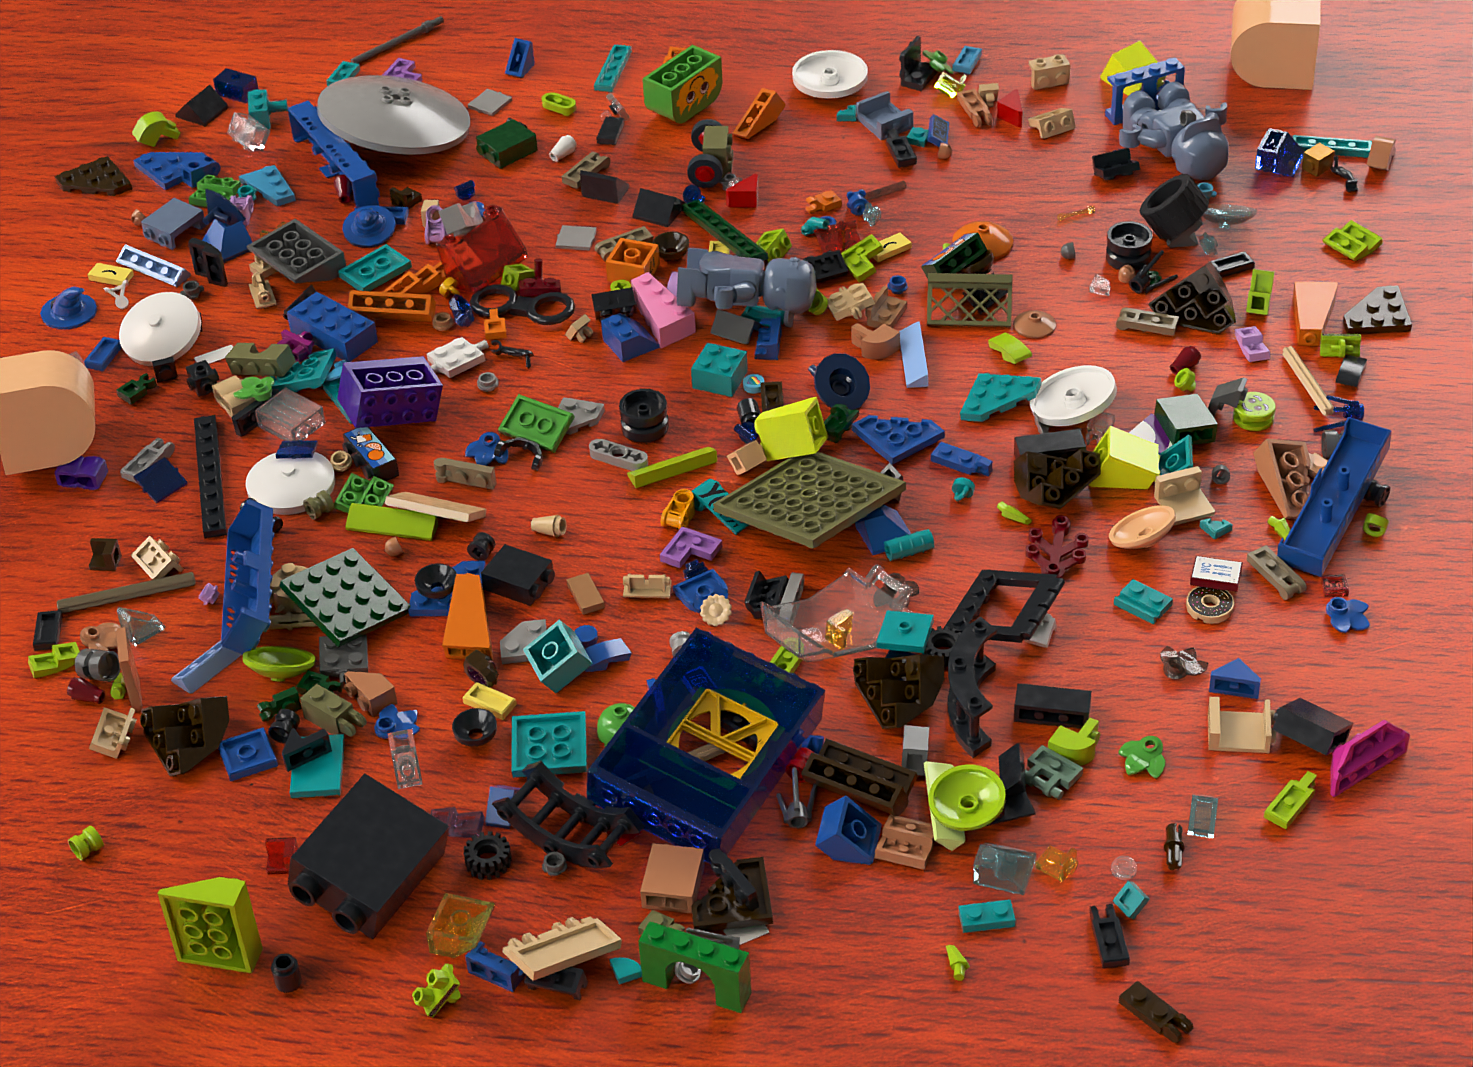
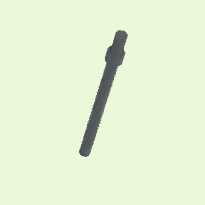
[350,16,444,64]

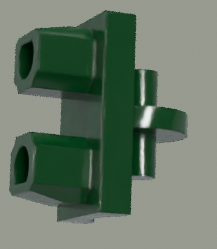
[824,404,859,443]

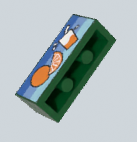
[921,233,987,279]

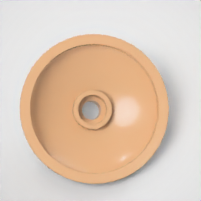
[1109,506,1176,549]

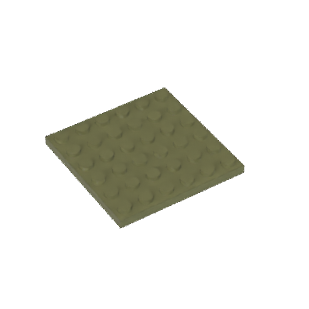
[713,452,907,549]

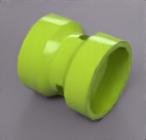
[68,825,104,861]

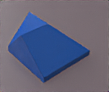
[202,219,253,263]
[855,504,911,555]

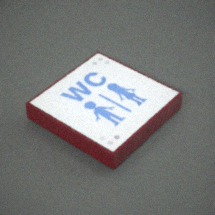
[1190,556,1243,592]

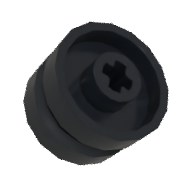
[1106,221,1153,271]
[619,388,669,443]

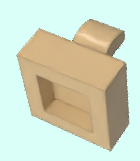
[978,83,999,107]
[249,255,277,278]
[565,314,594,343]

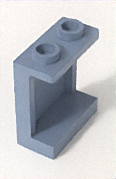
[856,91,913,140]
[141,198,206,250]

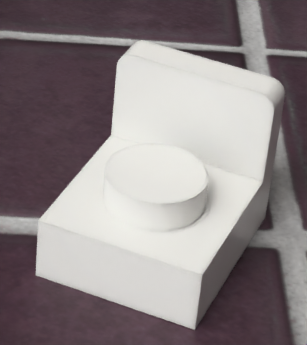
[1024,613,1057,648]

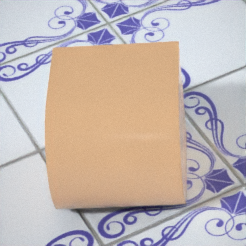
[1231,0,1320,90]
[0,350,95,475]

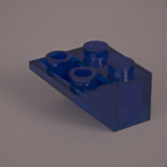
[1255,128,1304,177]

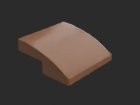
[874,815,935,869]

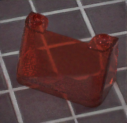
[436,205,528,293]

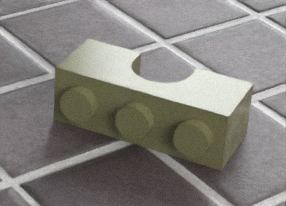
[225,342,296,377]

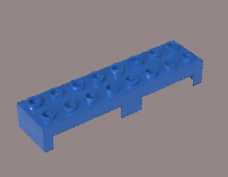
[288,101,380,210]
[1277,417,1392,577]
[221,499,275,655]

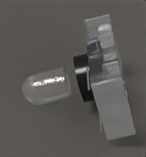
[600,92,630,121]

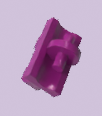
[277,329,314,363]

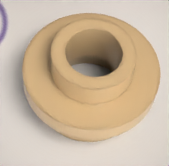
[330,451,352,472]

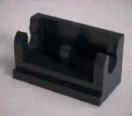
[524,967,588,1000]

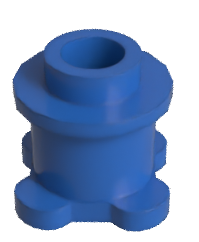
[846,189,870,215]

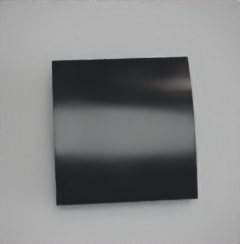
[188,238,228,287]

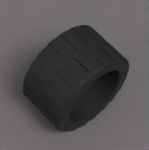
[1140,174,1209,239]

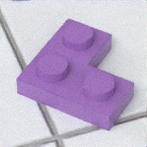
[383,58,423,82]
[660,527,723,568]

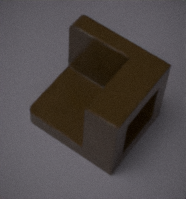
[89,538,122,571]

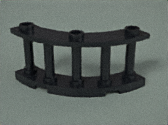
[948,617,997,758]
[492,761,645,868]

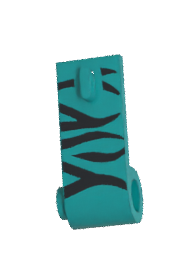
[691,479,749,535]

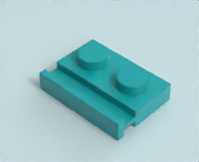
[1114,579,1173,625]

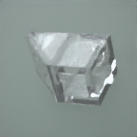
[388,729,423,789]

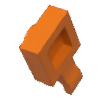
[806,190,842,213]
[484,308,507,340]

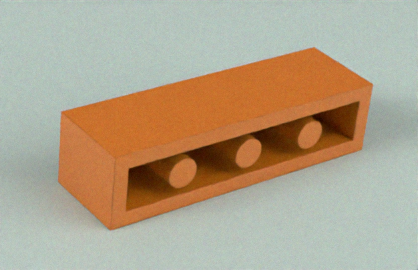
[348,290,436,322]

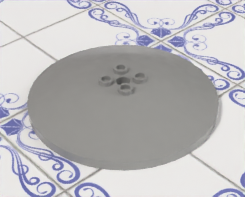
[317,75,470,154]

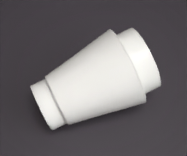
[549,135,577,162]

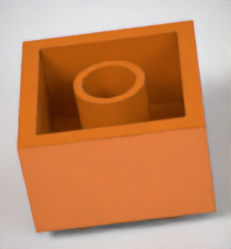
[605,238,660,284]

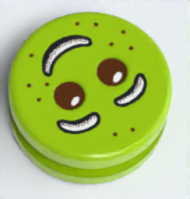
[1233,392,1276,431]

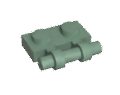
[1025,745,1083,800]

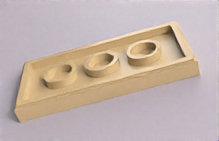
[385,492,487,522]

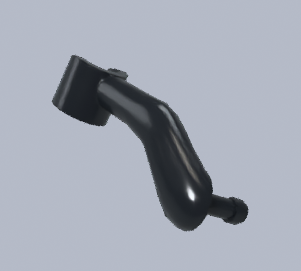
[1330,156,1358,192]
[491,340,534,368]

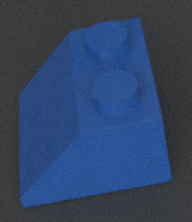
[601,313,660,362]
[815,796,882,865]

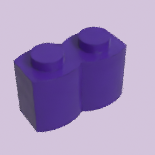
[54,456,108,490]

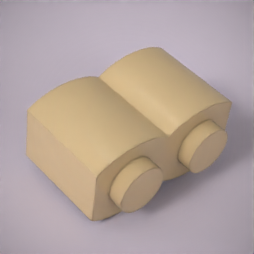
[212,376,255,417]

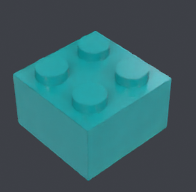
[691,343,748,397]
[523,619,593,693]

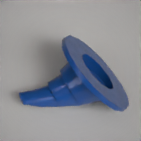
[342,205,396,248]
[40,286,97,329]

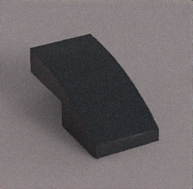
[1335,355,1367,387]

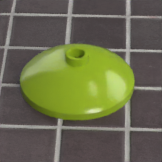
[243,646,315,682]
[928,765,1006,831]

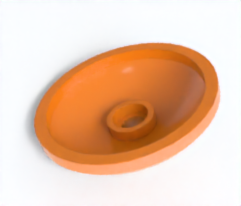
[952,221,1013,260]

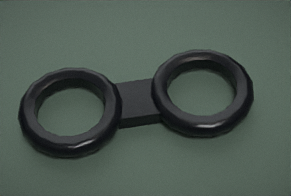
[470,284,576,325]

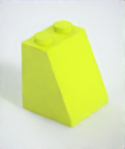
[1100,41,1166,96]
[754,397,828,461]
[1089,426,1160,489]

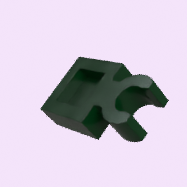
[116,373,157,405]
[296,670,342,695]
[257,686,302,722]

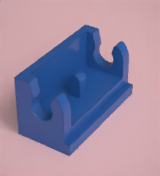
[754,317,782,360]
[465,941,526,992]

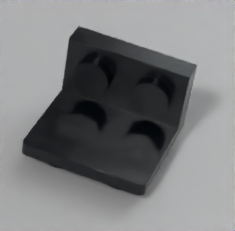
[899,36,938,91]
[591,287,637,321]

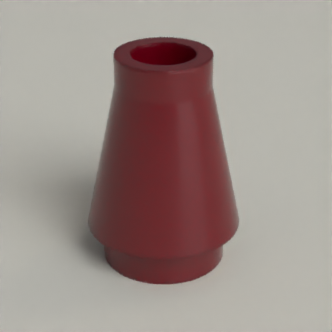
[333,174,352,203]
[1169,346,1201,375]
[67,677,105,704]

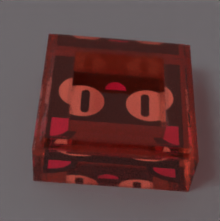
[1321,574,1349,597]

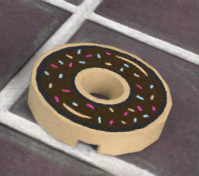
[1186,586,1234,624]

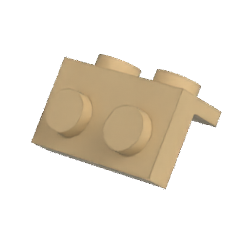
[1029,54,1070,90]
[89,707,137,759]

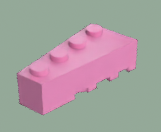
[631,272,696,348]

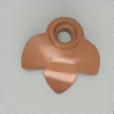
[80,622,122,651]

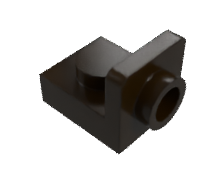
[390,187,422,209]

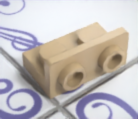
[1028,108,1076,139]
[131,536,184,580]

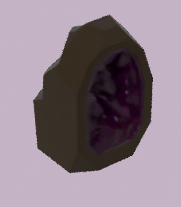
[464,650,499,687]

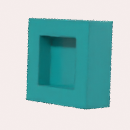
[906,127,928,147]
[1112,881,1150,919]

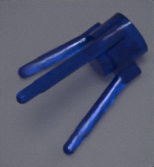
[1313,395,1364,432]

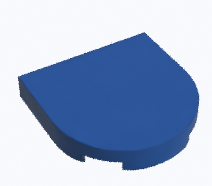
[673,569,728,613]

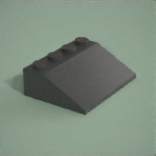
[247,219,346,283]

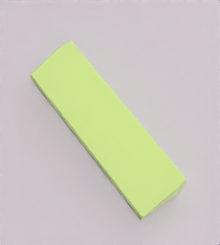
[924,761,966,851]

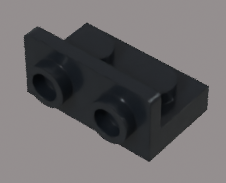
[803,250,848,283]

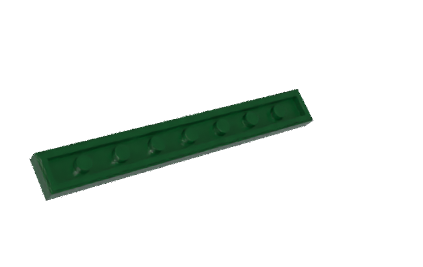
[681,199,768,261]

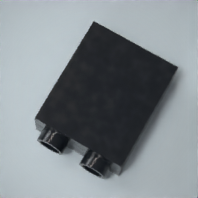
[287,773,450,939]

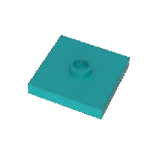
[876,610,934,653]

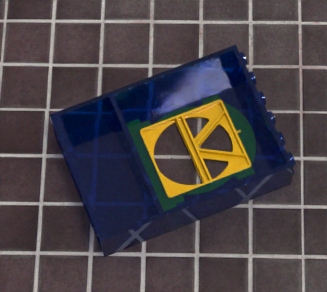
[587,627,825,864]

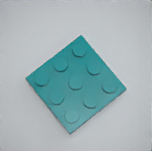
[512,711,587,778]

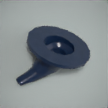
[808,353,870,410]

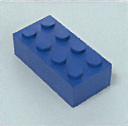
[287,292,378,362]

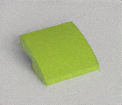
[1323,220,1383,261]

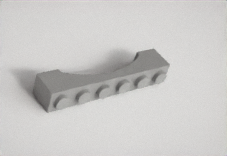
[438,202,485,236]

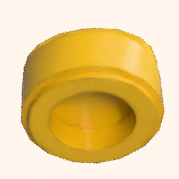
[439,277,460,298]

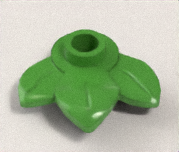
[922,50,954,74]
[233,377,275,401]
[1118,736,1166,779]

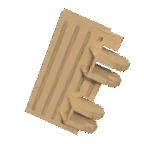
[503,916,622,981]

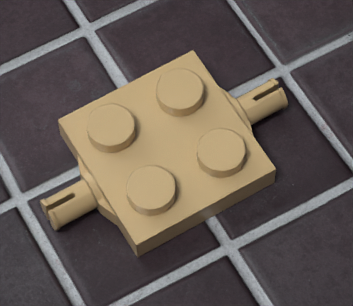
[828,283,875,321]

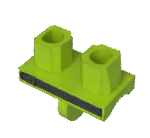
[1320,334,1361,358]
[412,963,461,1017]

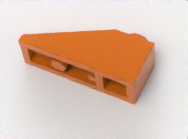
[732,88,786,139]

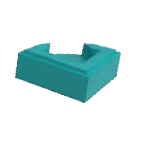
[837,105,856,121]
[1199,518,1233,540]
[610,957,642,984]

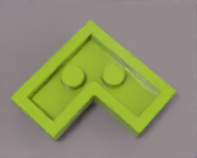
[841,234,884,283]

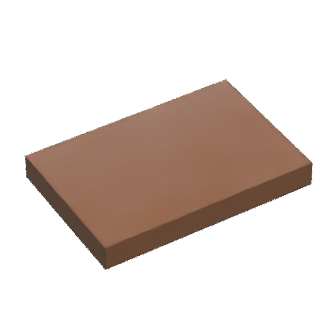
[116,627,143,712]

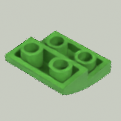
[189,175,241,207]
[334,473,394,513]

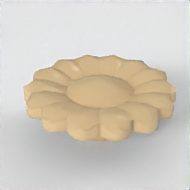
[700,594,732,627]

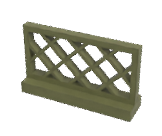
[927,273,1013,327]

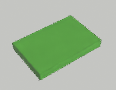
[498,394,575,453]

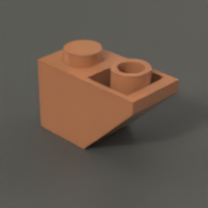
[344,671,398,717]

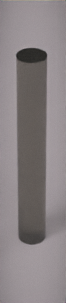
[865,181,907,201]

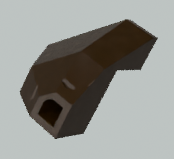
[1148,261,1236,334]
[1014,449,1101,509]
[853,654,944,729]
[140,696,230,776]

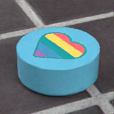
[743,374,764,394]

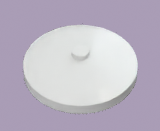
[792,50,868,98]
[119,292,201,366]
[1030,365,1117,426]
[246,449,335,515]

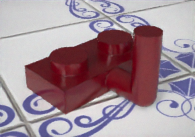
[519,258,561,296]

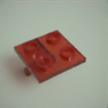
[814,220,861,253]

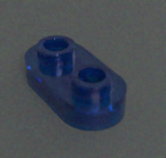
[449,294,475,327]

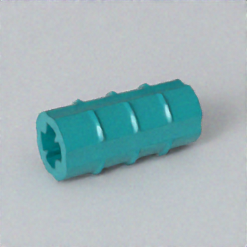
[884,529,935,561]

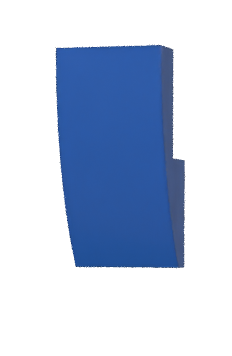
[585,638,632,672]

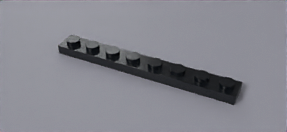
[194,415,227,539]

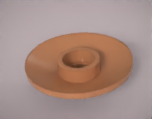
[1014,310,1056,339]

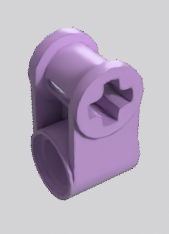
[230,195,253,227]
[425,205,448,244]

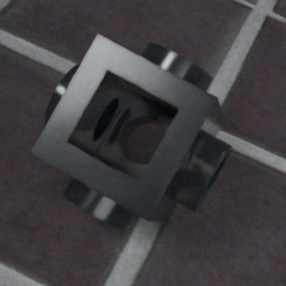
[186,360,219,397]

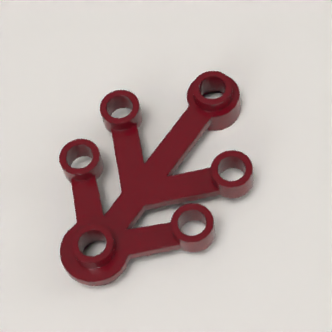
[1025,515,1089,578]

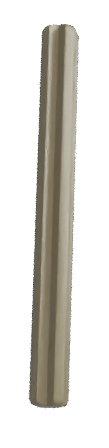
[57,572,196,613]

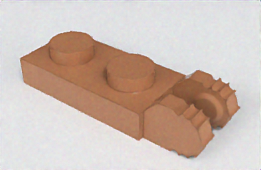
[957,89,993,128]

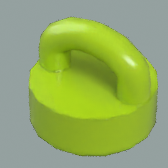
[1174,368,1196,391]
[1363,513,1389,537]

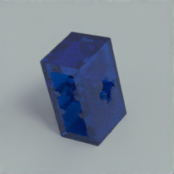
[213,68,259,103]

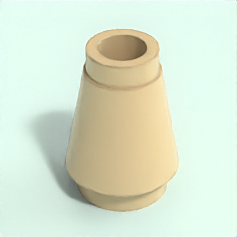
[531,515,567,537]

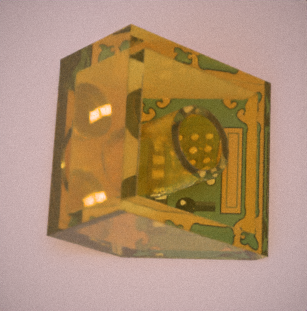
[426,893,495,958]

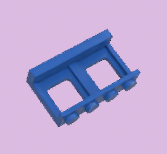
[1105,58,1185,125]

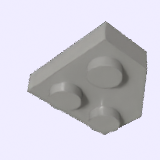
[558,397,605,434]
[500,619,547,664]

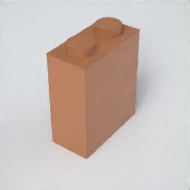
[640,843,705,914]

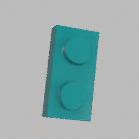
[326,61,360,86]
[958,899,1016,933]

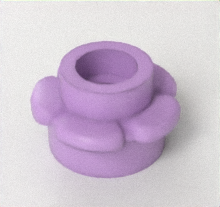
[199,583,220,605]

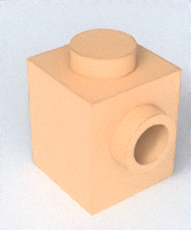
[727,440,767,475]

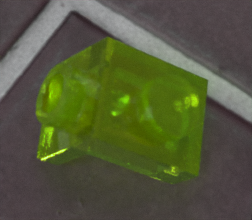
[934,72,967,98]

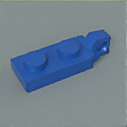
[931,442,993,476]

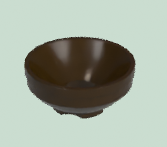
[652,231,689,261]
[960,250,994,274]

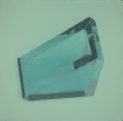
[116,607,166,646]
[1188,793,1219,838]

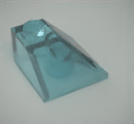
[973,842,1037,895]

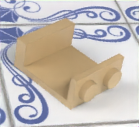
[1208,697,1276,753]

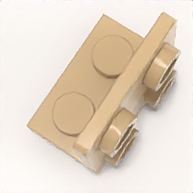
[1154,466,1215,525]

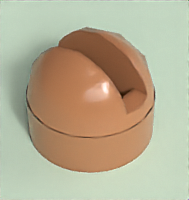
[938,143,952,159]
[131,209,147,226]
[1118,265,1135,283]
[385,536,403,556]

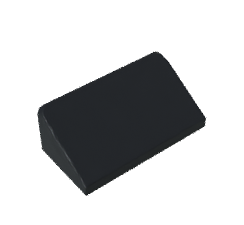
[998,743,1026,796]

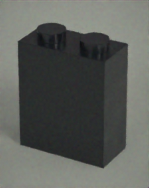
[481,544,555,606]
[1273,698,1353,755]

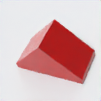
[997,89,1022,127]
[726,173,759,208]

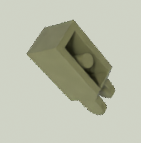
[300,684,367,737]

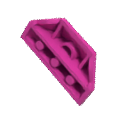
[1330,720,1410,797]

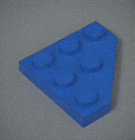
[133,152,207,190]
[852,415,945,465]
[408,561,486,616]

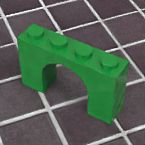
[638,921,752,1013]

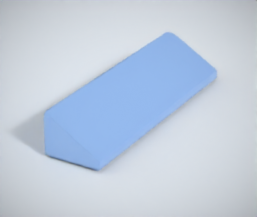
[115,244,191,287]
[899,322,928,388]
[171,640,260,694]

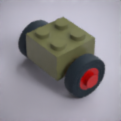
[687,119,733,188]

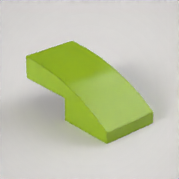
[988,333,1032,364]
[28,642,80,678]

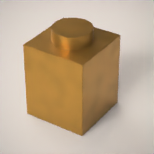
[1302,143,1335,177]

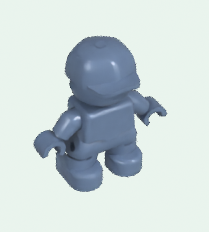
[1119,82,1229,181]
[677,248,816,327]

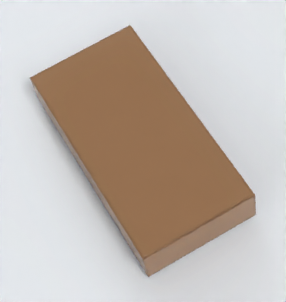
[566,573,605,615]

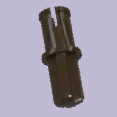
[1164,823,1185,870]

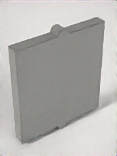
[468,89,512,116]
[555,225,597,250]

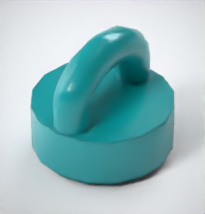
[952,477,975,501]

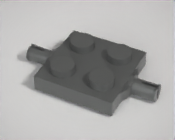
[319,634,368,689]

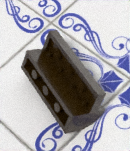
[801,739,918,816]

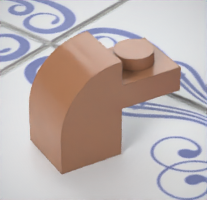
[1367,136,1396,170]
[851,323,900,359]

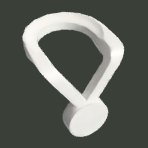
[103,280,129,309]

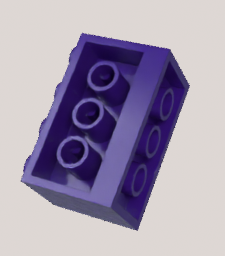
[337,356,443,428]

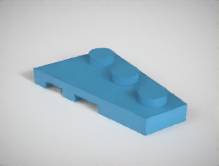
[238,165,296,206]

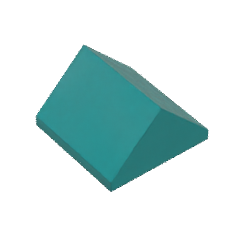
[1159,435,1193,475]

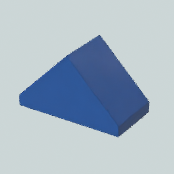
[505,38,535,78]
[1209,658,1261,699]
[485,785,520,829]

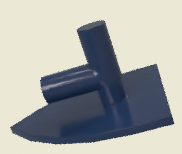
[203,189,246,225]

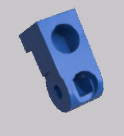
[181,156,221,188]

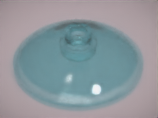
[1202,204,1257,229]

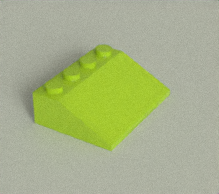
[158,877,263,973]

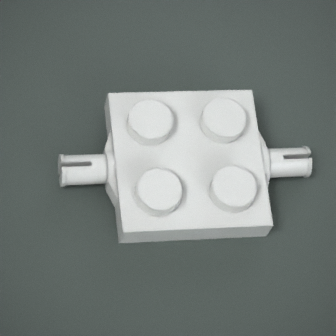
[427,337,489,378]

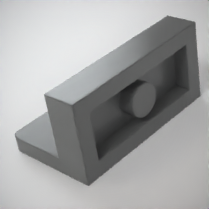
[710,309,762,345]

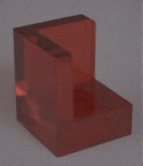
[265,837,298,875]

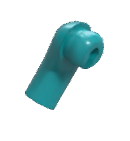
[801,217,829,236]

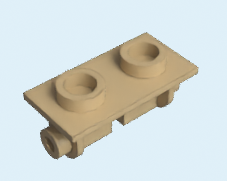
[248,272,277,309]
[623,574,672,598]

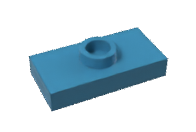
[952,46,982,74]

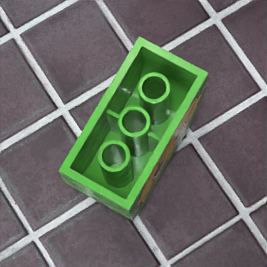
[642,45,723,123]

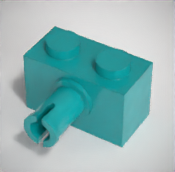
[248,89,288,131]

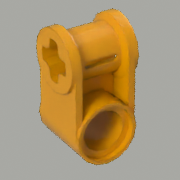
[661,489,695,530]

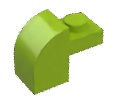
[132,112,180,147]
[1246,269,1275,315]
[1048,718,1100,766]

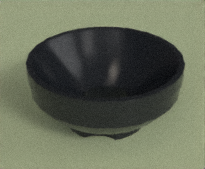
[414,563,457,599]
[452,708,497,747]

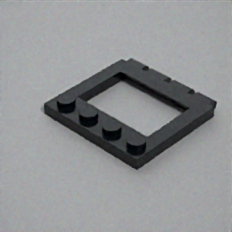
[943,569,1065,643]

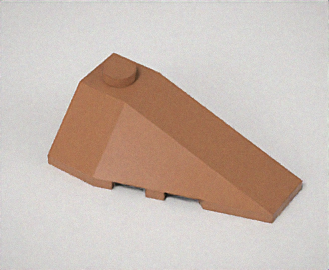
[1253,439,1311,519]

